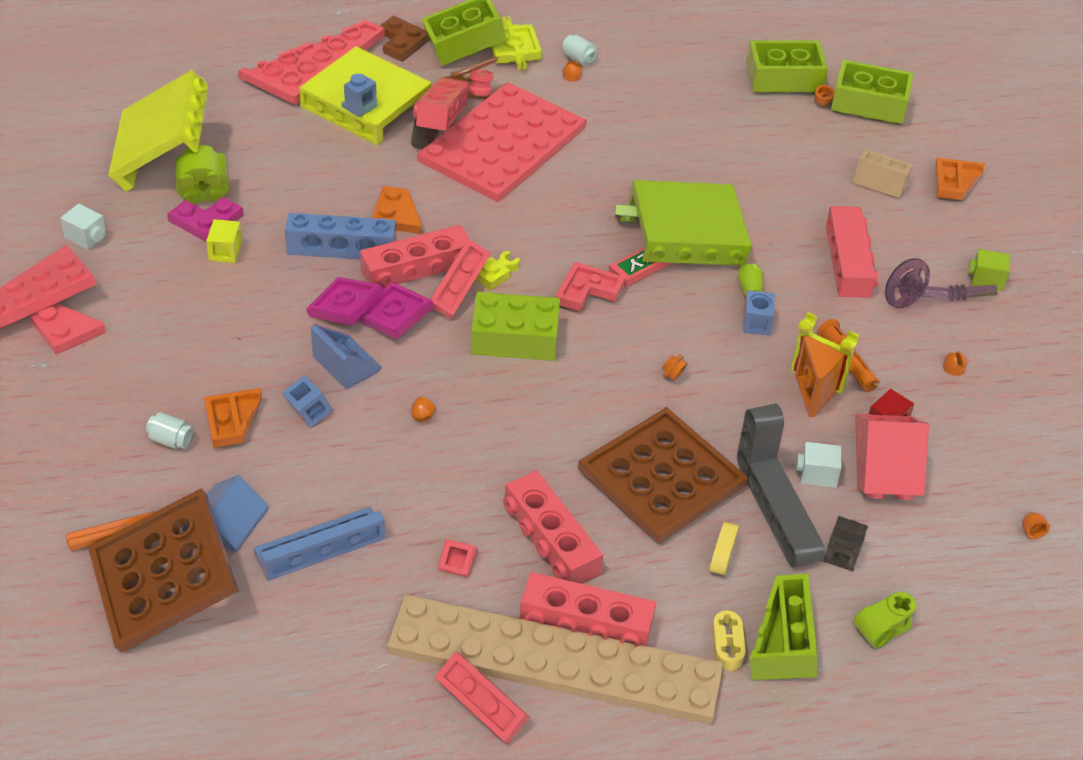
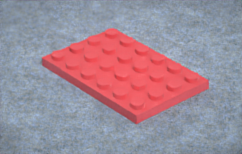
[417,82,586,202]

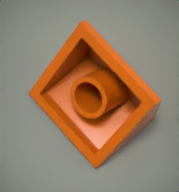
[795,336,845,417]

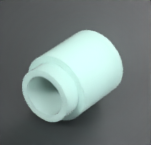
[562,35,597,66]
[146,412,194,450]

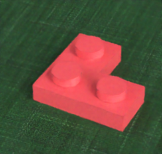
[555,262,625,311]

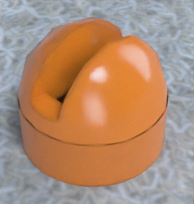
[563,61,582,82]
[814,85,835,106]
[943,352,967,376]
[411,396,437,422]
[1022,512,1050,539]

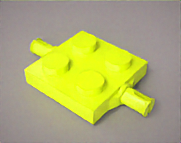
[490,16,542,70]

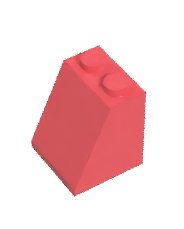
[855,414,929,500]

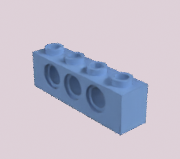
[285,213,396,259]

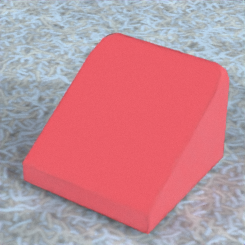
[438,539,478,577]

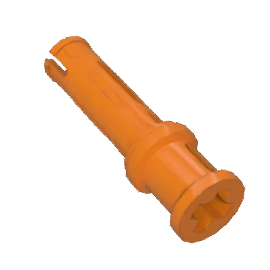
[817,319,880,392]

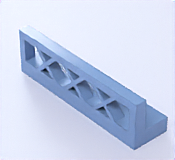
[254,507,385,581]

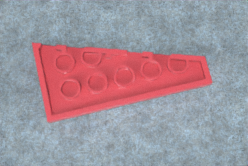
[238,20,385,105]
[0,245,97,328]

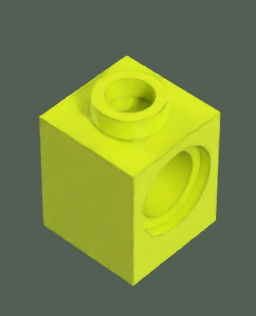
[206,219,242,263]

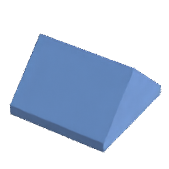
[311,324,382,389]
[182,475,269,553]

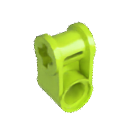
[853,592,917,648]

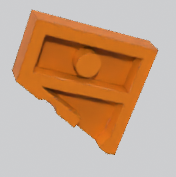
[935,158,985,200]
[372,186,422,234]
[204,388,262,448]

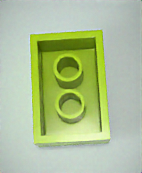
[421,0,507,66]
[746,40,828,93]
[831,59,914,124]
[471,292,560,361]

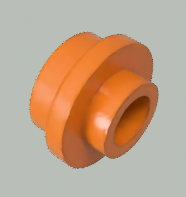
[662,354,688,381]

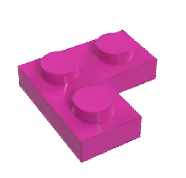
[167,197,244,242]

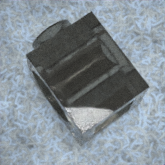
[823,516,868,572]

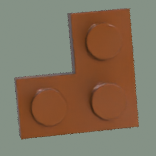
[380,16,429,62]

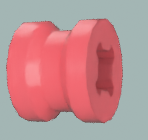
[468,70,494,96]

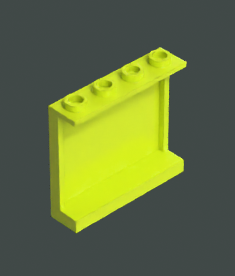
[299,46,432,145]
[108,70,209,192]

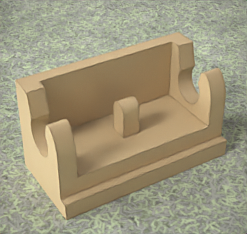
[852,149,913,199]

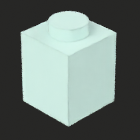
[60,204,107,250]
[796,442,841,488]

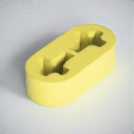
[710,521,739,576]
[712,610,746,671]

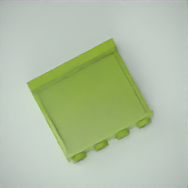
[628,180,752,266]

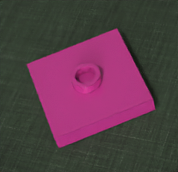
[306,277,384,325]
[357,282,434,340]

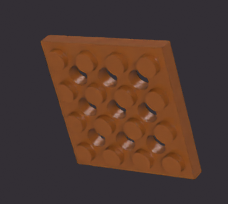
[578,407,749,543]
[88,488,239,653]

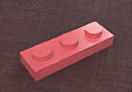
[430,239,491,319]
[435,651,530,743]

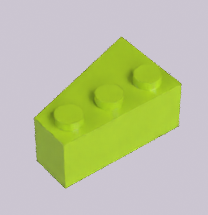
[750,573,818,680]

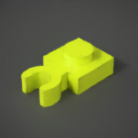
[475,251,520,291]

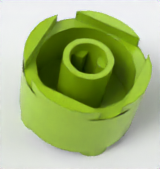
[175,145,229,205]

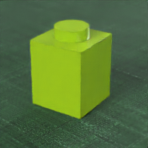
[967,249,1010,291]

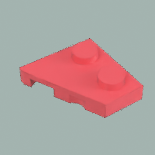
[29,303,106,354]

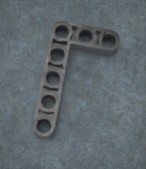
[737,403,825,568]

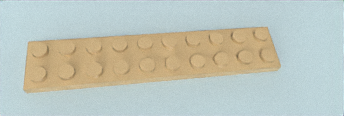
[387,594,723,725]

